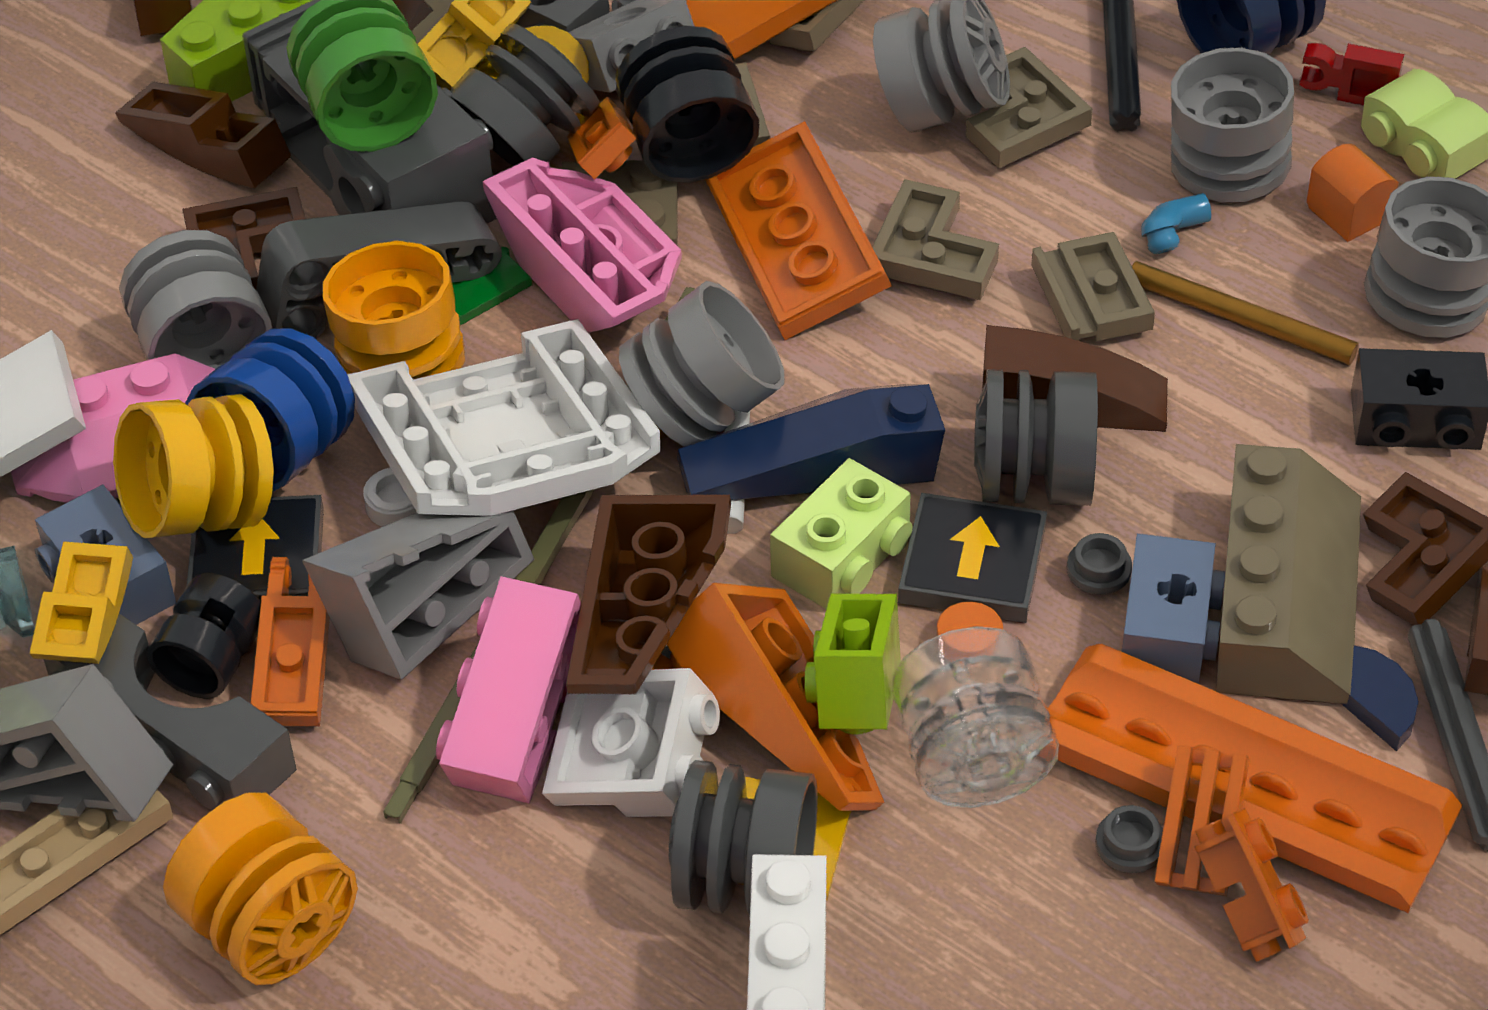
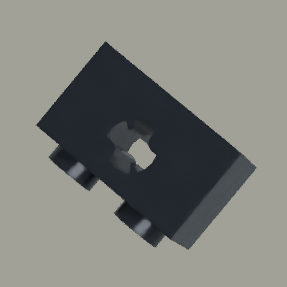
[1351,348,1488,450]

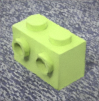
[770,458,913,609]

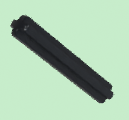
[1103,0,1141,132]

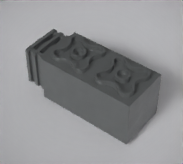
[243,0,497,224]

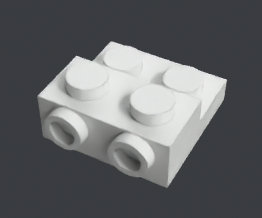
[542,668,720,817]

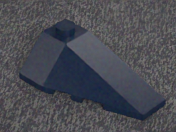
[677,384,945,500]

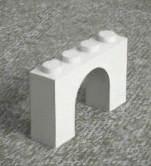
[747,855,826,1010]

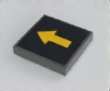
[898,493,1047,623]
[187,495,324,602]

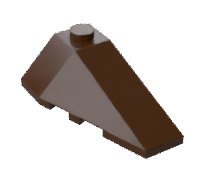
[566,495,731,694]

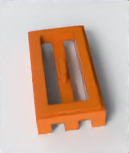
[1154,744,1250,897]

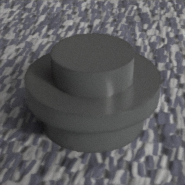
[1067,533,1132,595]
[1095,805,1163,873]

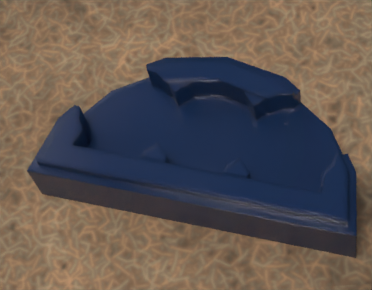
[1340,645,1419,751]

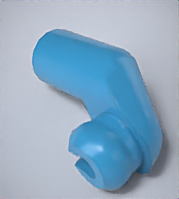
[1141,193,1212,254]

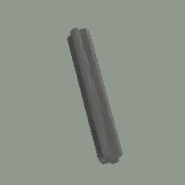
[1408,619,1488,850]

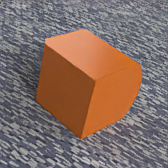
[1306,144,1399,242]

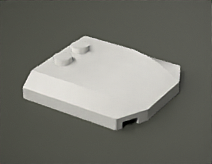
[348,319,660,516]

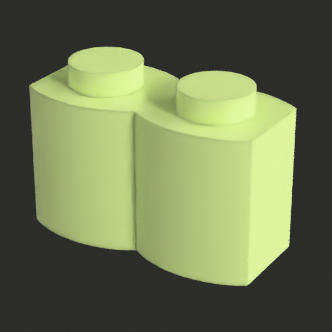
[1361,69,1488,179]

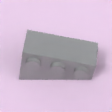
[302,510,535,680]
[0,664,173,822]

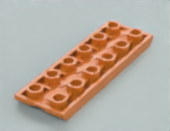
[1027,644,1462,913]

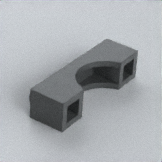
[43,613,297,810]

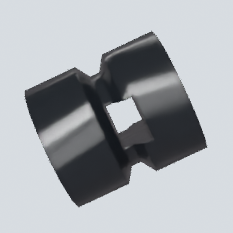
[147,573,261,699]

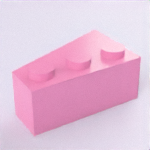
[436,576,581,803]

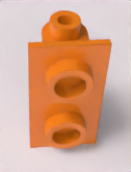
[1195,808,1309,962]

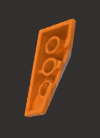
[667,583,885,811]

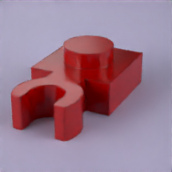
[1299,43,1404,106]

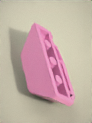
[483,157,682,333]
[11,353,215,503]

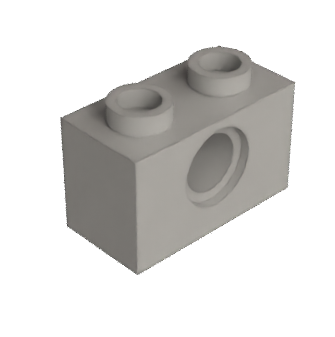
[569,0,694,92]

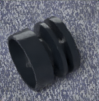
[616,26,759,183]

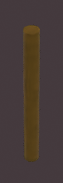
[1132,261,1359,365]

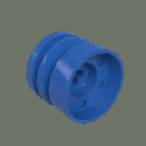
[185,328,355,492]

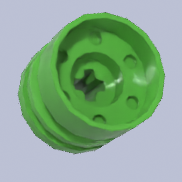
[286,0,438,152]

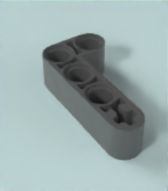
[256,201,502,339]

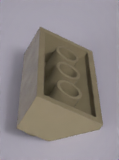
[1216,444,1361,704]

